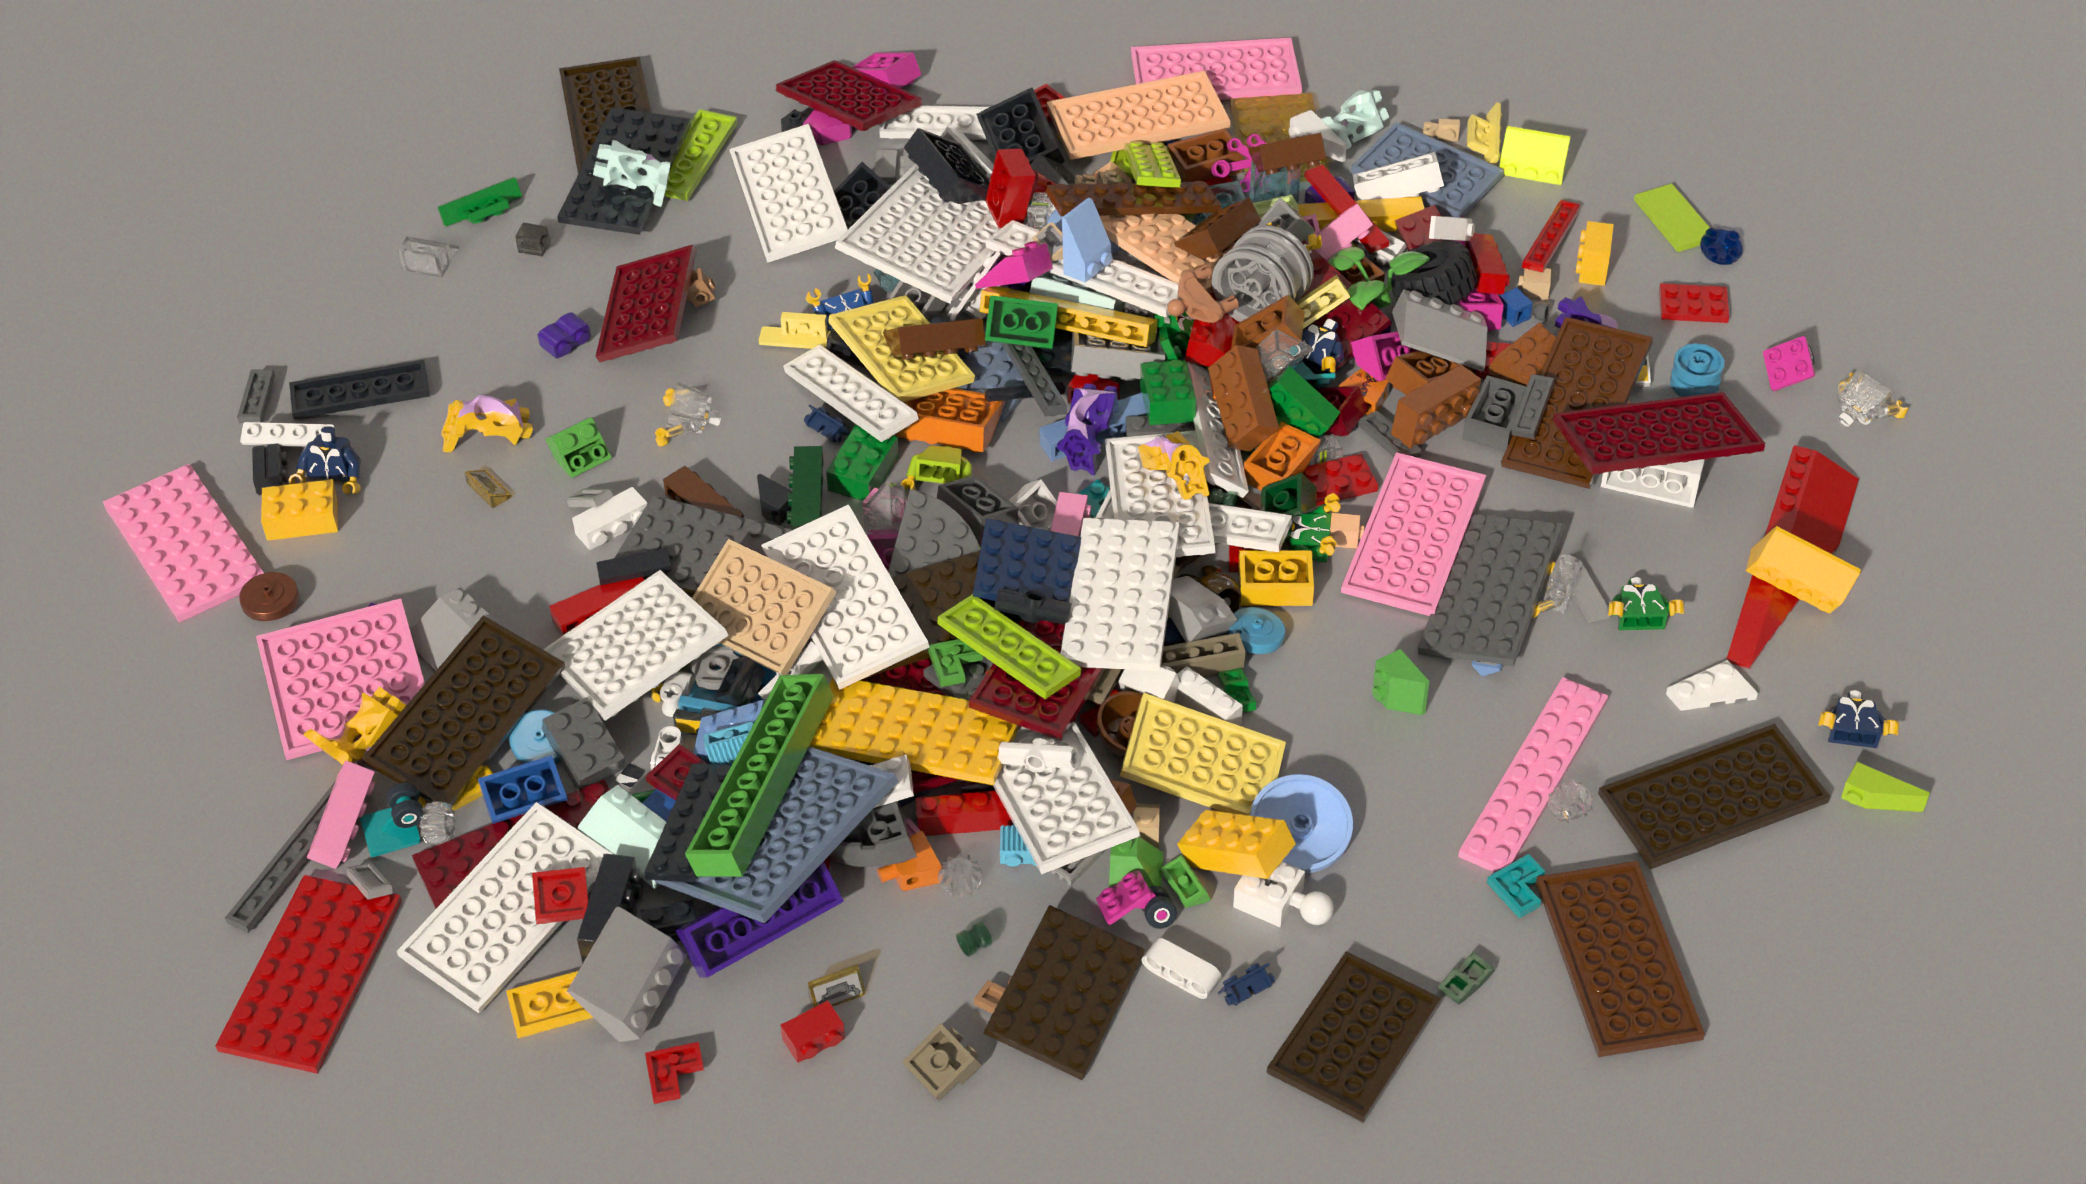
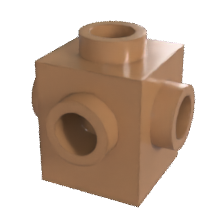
[686,267,716,308]

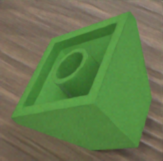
[1109,837,1164,887]

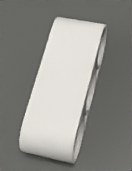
[1142,938,1222,999]

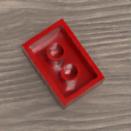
[985,149,1036,228]

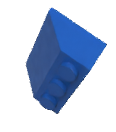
[478,755,567,824]

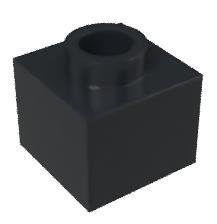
[781,109,808,132]

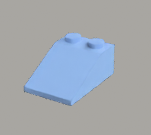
[1062,198,1112,283]

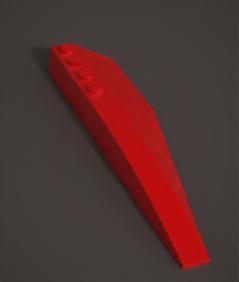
[1726,445,1859,669]

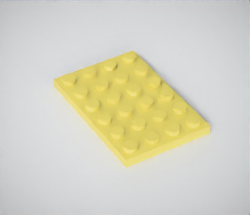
[828,295,975,402]
[1119,693,1286,816]

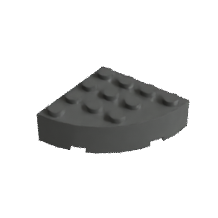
[888,489,980,577]
[827,801,917,867]

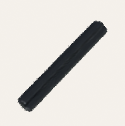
[984,382,1066,402]

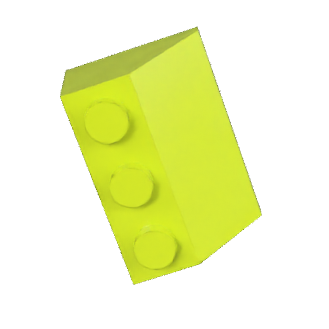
[1499,126,1570,185]

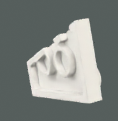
[1666,660,1758,711]

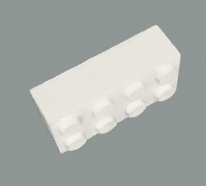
[1601,459,1705,508]

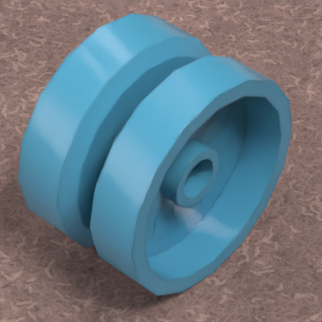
[1670,343,1724,397]

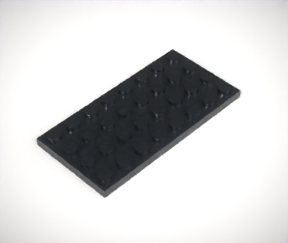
[557,107,691,235]

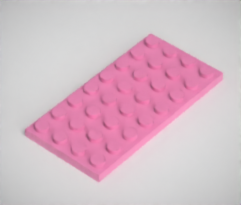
[1131,38,1302,100]
[1341,452,1486,616]
[103,464,264,623]

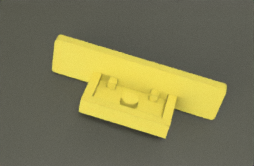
[1467,102,1502,164]
[759,312,831,349]

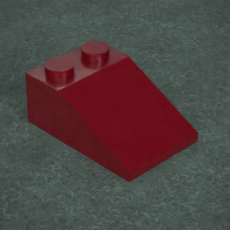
[1314,386,1368,437]

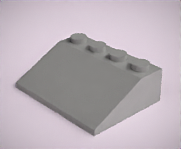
[1392,289,1487,372]
[1071,332,1165,381]
[410,585,500,672]
[567,907,687,1042]

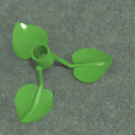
[1328,247,1430,310]

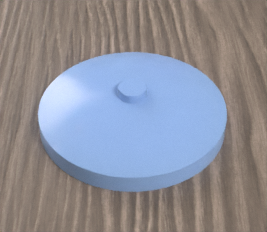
[1250,774,1353,874]

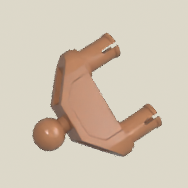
[1167,264,1239,323]

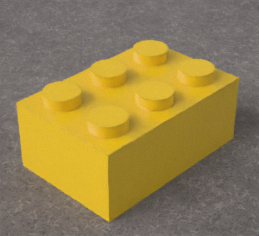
[261,479,338,541]
[1238,551,1314,606]

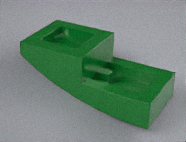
[1218,668,1256,713]

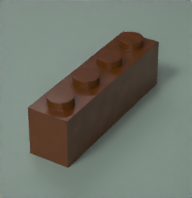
[663,466,745,518]

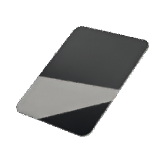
[615,764,645,788]

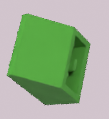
[545,417,612,478]

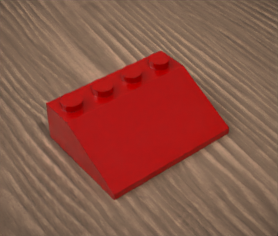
[1185,292,1240,366]

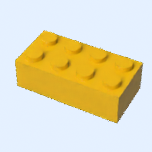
[1177,810,1296,879]

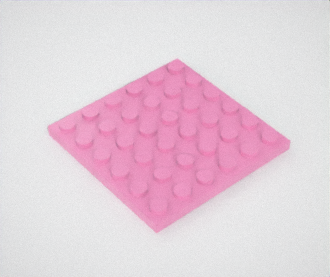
[256,598,425,760]

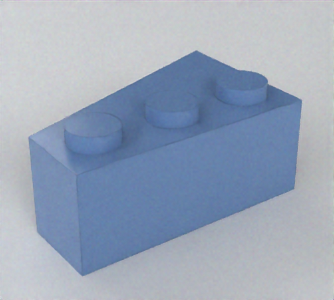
[693,700,765,764]

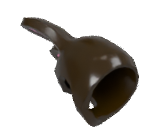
[1177,565,1241,613]

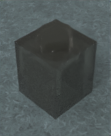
[515,222,551,257]

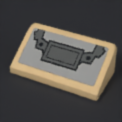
[1032,222,1063,262]

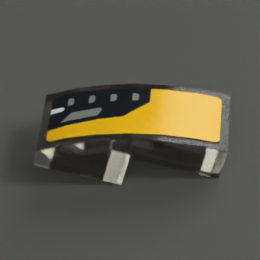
[673,707,723,735]

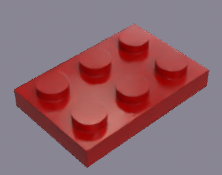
[1659,283,1729,323]
[1303,453,1378,506]

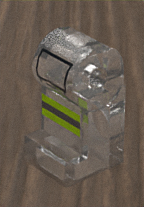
[1027,192,1053,229]
[1307,434,1343,466]

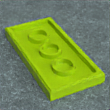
[1634,183,1716,252]

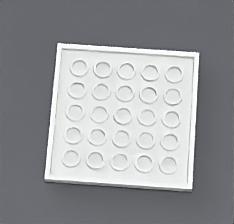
[543,570,729,720]

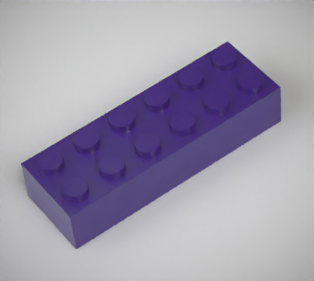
[676,861,844,978]

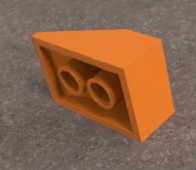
[1244,421,1321,491]

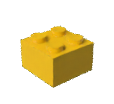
[1575,221,1614,286]

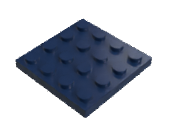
[972,518,1081,602]

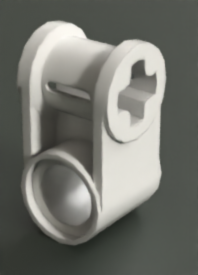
[660,671,695,717]
[651,726,684,770]

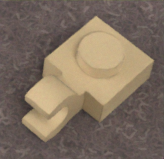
[1423,119,1460,141]

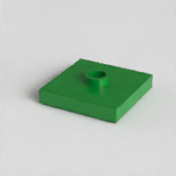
[1159,327,1183,361]

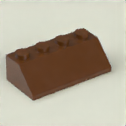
[1174,197,1261,259]
[883,318,986,360]

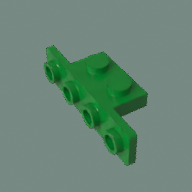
[438,177,522,226]

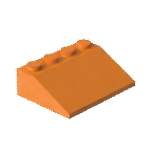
[896,388,1006,452]

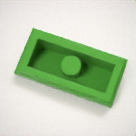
[1160,855,1211,908]

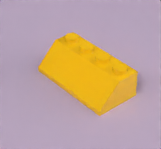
[1746,526,1861,614]

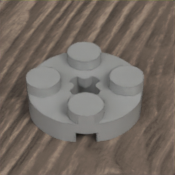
[692,646,739,690]

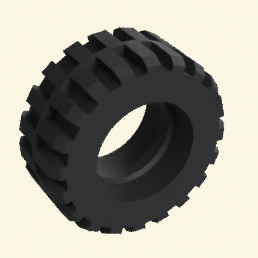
[1390,240,1477,305]

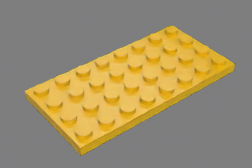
[809,678,1020,785]

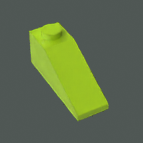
[1841,762,1930,812]

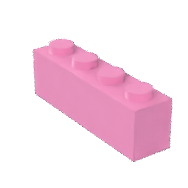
[1306,204,1373,261]
[1050,492,1091,537]
[306,760,375,869]

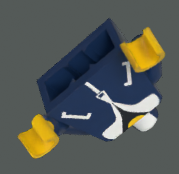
[1301,319,1344,374]
[289,426,361,494]
[1818,691,1899,748]

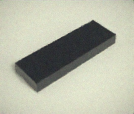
[596,548,672,585]

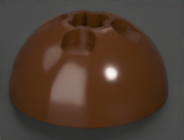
[1097,691,1143,758]

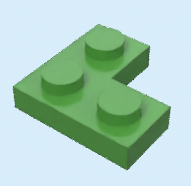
[928,639,983,687]

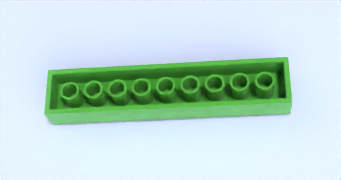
[685,674,834,877]

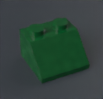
[1261,473,1317,517]

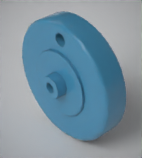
[1227,607,1286,654]
[509,709,560,764]

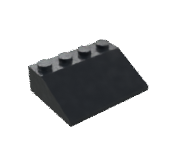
[976,87,1065,165]
[903,128,990,204]
[834,162,891,229]

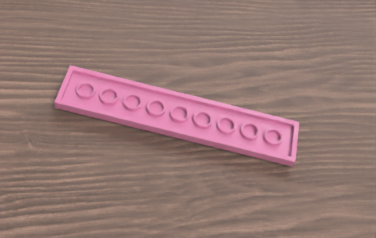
[1458,677,1608,873]

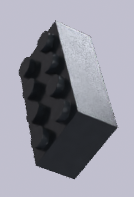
[577,853,643,964]

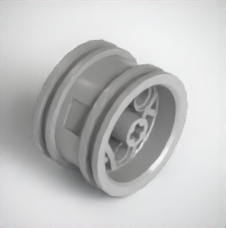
[1212,225,1313,322]

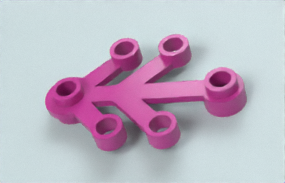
[1211,134,1273,193]

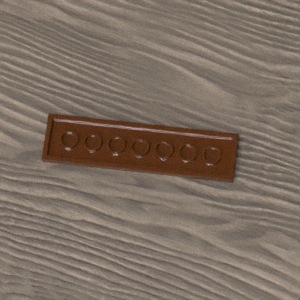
[1046,181,1222,217]

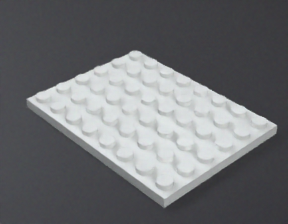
[835,163,1030,304]

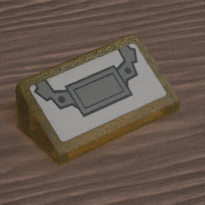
[465,470,512,508]
[808,965,865,1007]

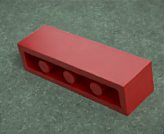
[1464,233,1510,294]
[549,577,644,636]
[915,791,1015,836]

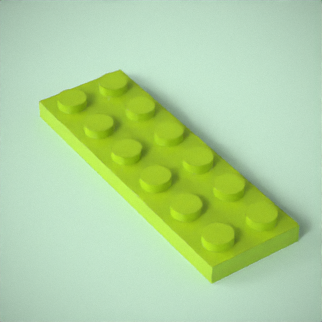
[664,109,738,201]
[1124,141,1181,188]
[938,595,1081,699]

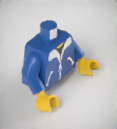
[806,274,874,331]

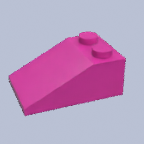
[852,52,921,89]
[975,241,1053,288]

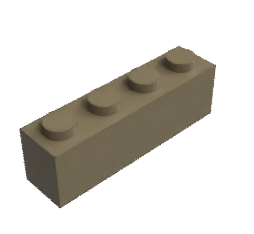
[1161,633,1246,677]

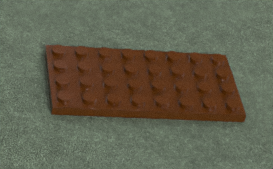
[1501,317,1653,489]
[1536,861,1705,1057]

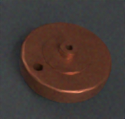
[239,572,299,621]

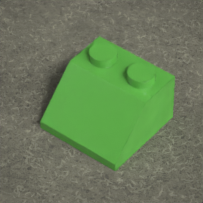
[1372,649,1430,715]

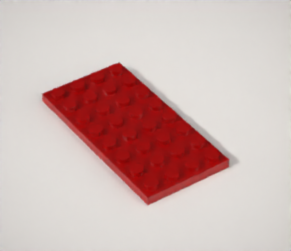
[215,875,402,1074]

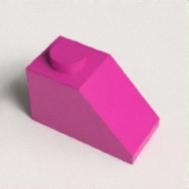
[803,110,852,145]

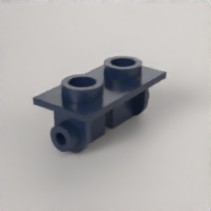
[804,405,850,443]
[1217,962,1275,1006]

